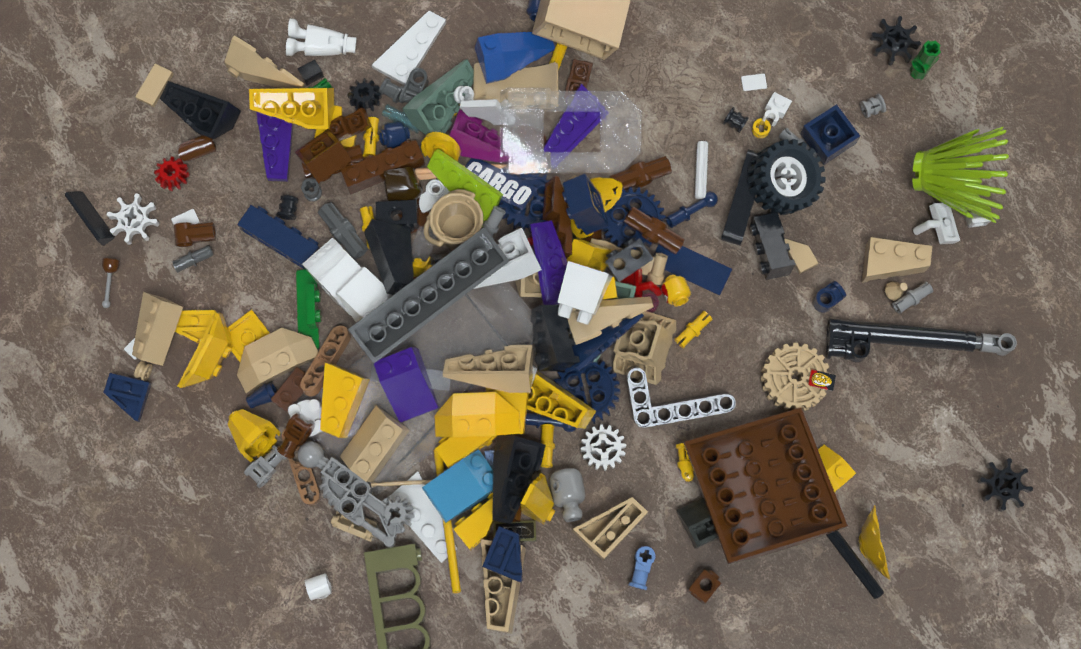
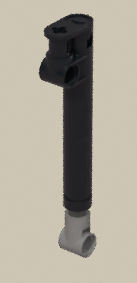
[826,319,1017,363]

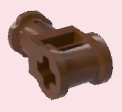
[277,413,315,459]

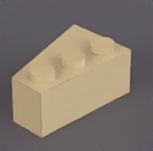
[862,237,932,283]
[132,292,183,366]
[572,497,648,561]

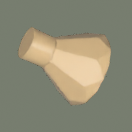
[885,281,908,301]

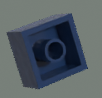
[800,104,860,165]
[562,174,609,235]

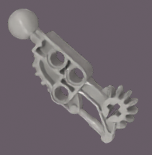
[297,442,415,548]

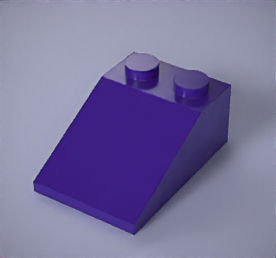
[374,347,439,423]

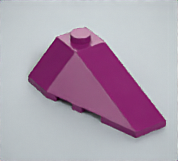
[448,109,529,167]

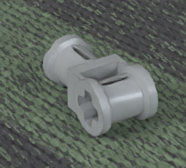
[244,445,287,488]

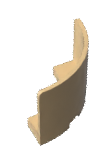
[473,62,558,114]

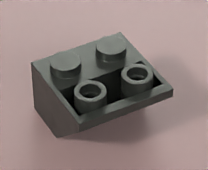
[676,497,718,549]

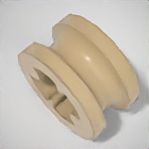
[134,361,153,381]

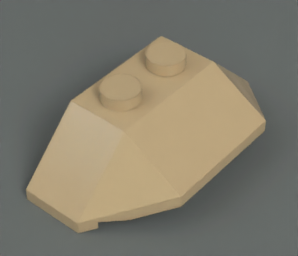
[237,328,319,393]

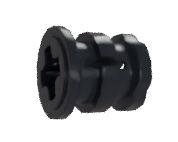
[723,107,749,133]
[276,195,299,220]

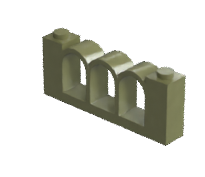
[364,544,431,649]

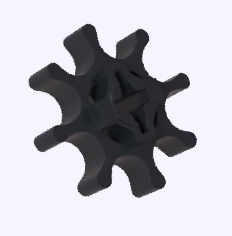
[870,16,921,66]
[977,458,1033,512]

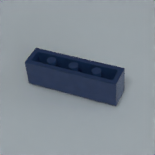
[237,205,320,270]

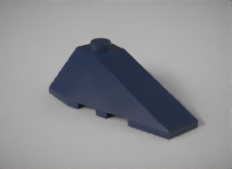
[572,313,644,371]

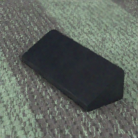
[64,191,115,246]

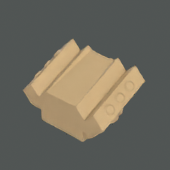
[613,311,676,385]

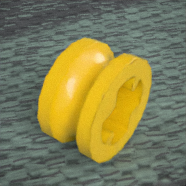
[752,118,771,139]

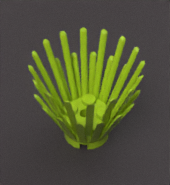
[912,127,1009,223]

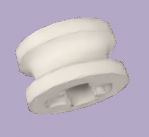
[454,86,474,104]

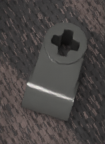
[399,68,429,103]

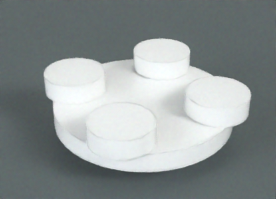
[288,399,323,437]

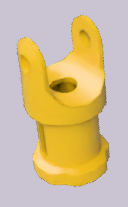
[675,443,694,482]

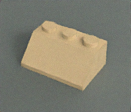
[340,405,410,482]

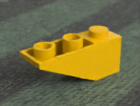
[453,492,494,551]

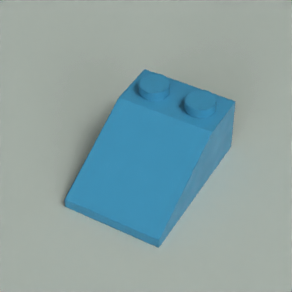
[422,449,493,523]

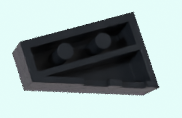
[749,212,796,280]
[530,305,580,371]

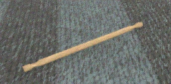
[371,480,432,487]

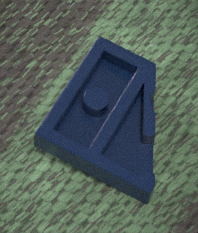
[482,526,523,583]

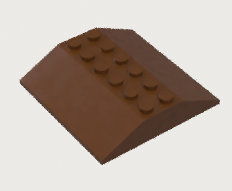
[684,408,848,564]

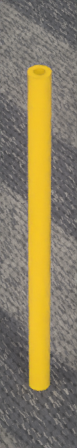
[433,449,461,594]

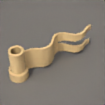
[591,238,668,285]

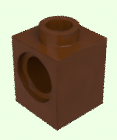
[687,569,721,605]

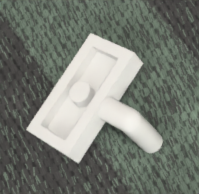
[913,203,960,244]

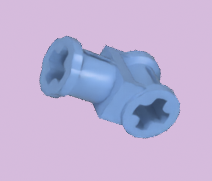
[628,546,655,590]

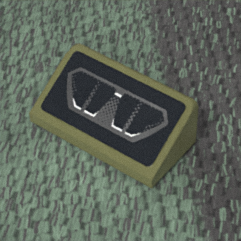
[493,520,536,543]

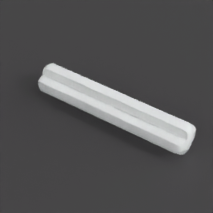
[695,141,708,199]

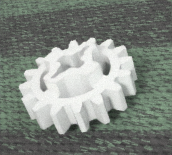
[581,424,626,471]

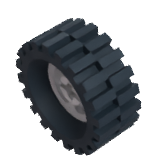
[747,139,826,215]

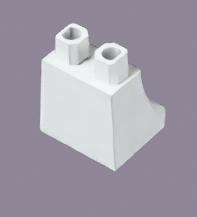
[557,261,612,325]

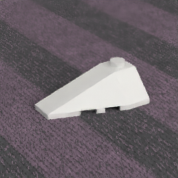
[474,228,542,289]

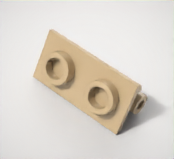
[331,509,378,542]

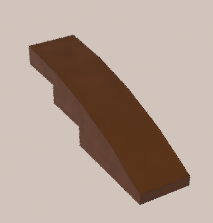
[543,176,572,259]

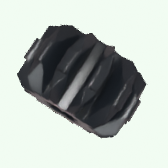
[347,78,382,112]

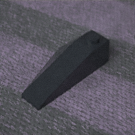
[160,81,241,139]
[492,435,546,524]

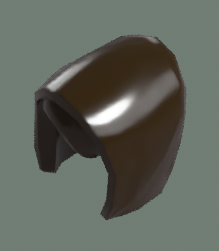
[384,166,423,201]

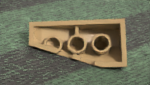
[567,297,654,345]

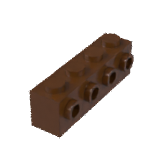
[341,140,425,195]

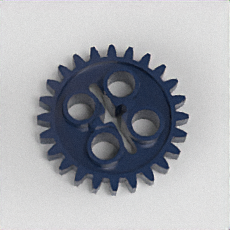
[498,170,551,233]
[601,187,666,250]
[554,361,621,424]

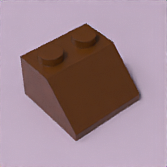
[295,129,352,184]

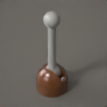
[102,258,120,308]

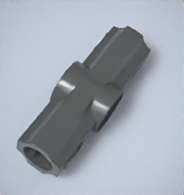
[318,202,368,260]

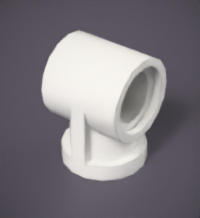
[305,573,332,600]

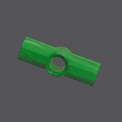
[910,40,941,80]

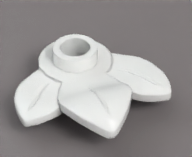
[419,179,450,213]

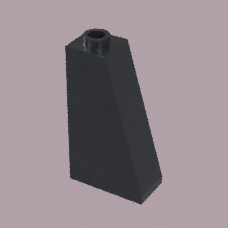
[365,219,414,295]

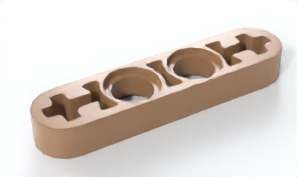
[300,325,351,396]
[282,429,321,506]

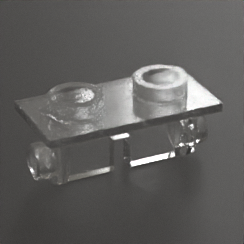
[412,226,437,262]

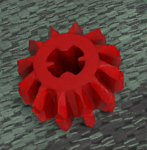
[154,156,190,191]

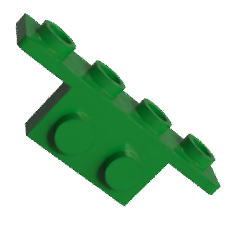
[296,270,322,349]

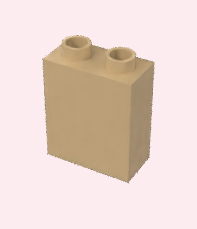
[532,0,630,60]

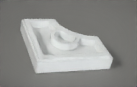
[460,99,513,125]

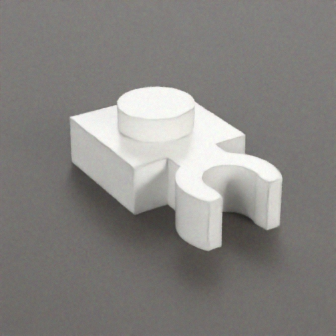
[762,92,792,126]

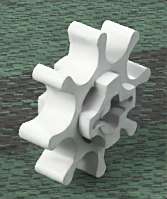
[107,194,159,245]

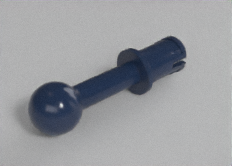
[666,191,718,228]
[525,412,577,432]

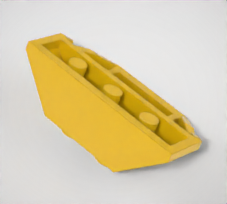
[177,312,232,388]
[435,392,520,437]

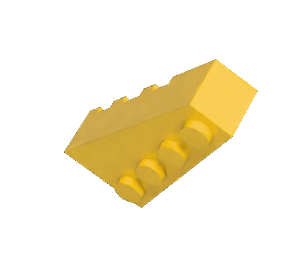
[527,370,596,429]

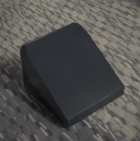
[297,60,324,86]

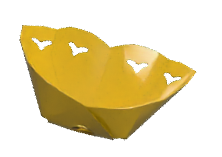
[567,177,623,239]
[859,505,890,580]

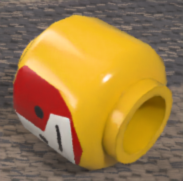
[661,275,691,307]

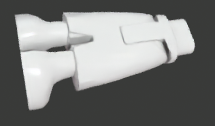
[286,19,356,56]

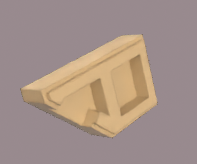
[784,239,818,274]

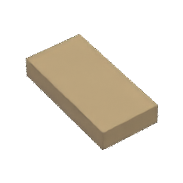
[135,64,174,107]

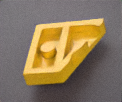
[175,310,216,343]

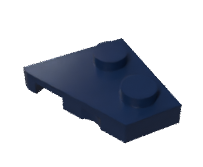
[104,373,151,422]

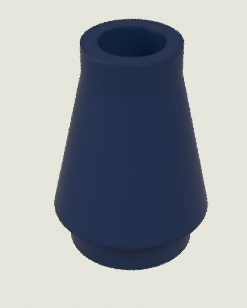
[246,382,277,409]

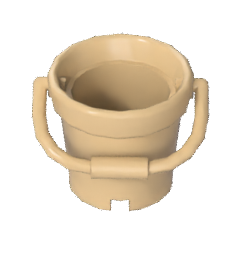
[423,189,483,251]

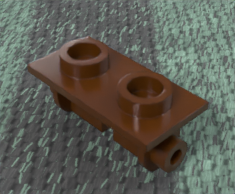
[271,367,309,412]

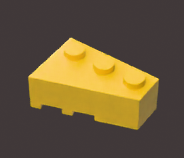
[320,363,370,438]
[435,435,498,468]

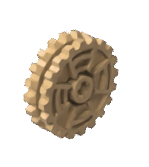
[760,343,831,411]

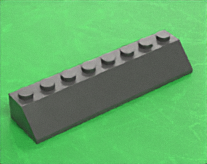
[348,227,509,364]

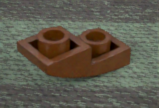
[564,59,593,99]
[328,108,372,141]

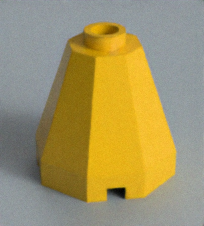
[227,409,281,462]

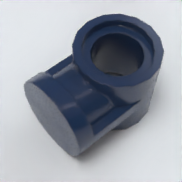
[813,281,846,313]

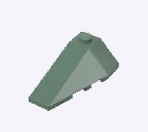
[402,59,474,135]

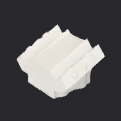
[302,238,361,315]

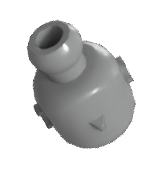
[549,468,586,522]

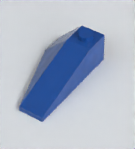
[475,32,555,84]

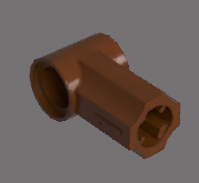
[174,222,216,247]

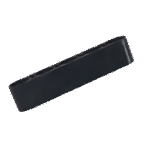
[721,149,758,246]

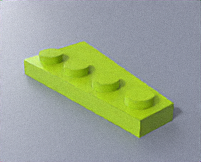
[427,149,504,227]

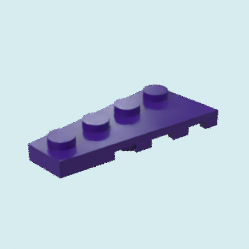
[539,84,609,169]
[256,111,293,182]
[530,221,568,305]

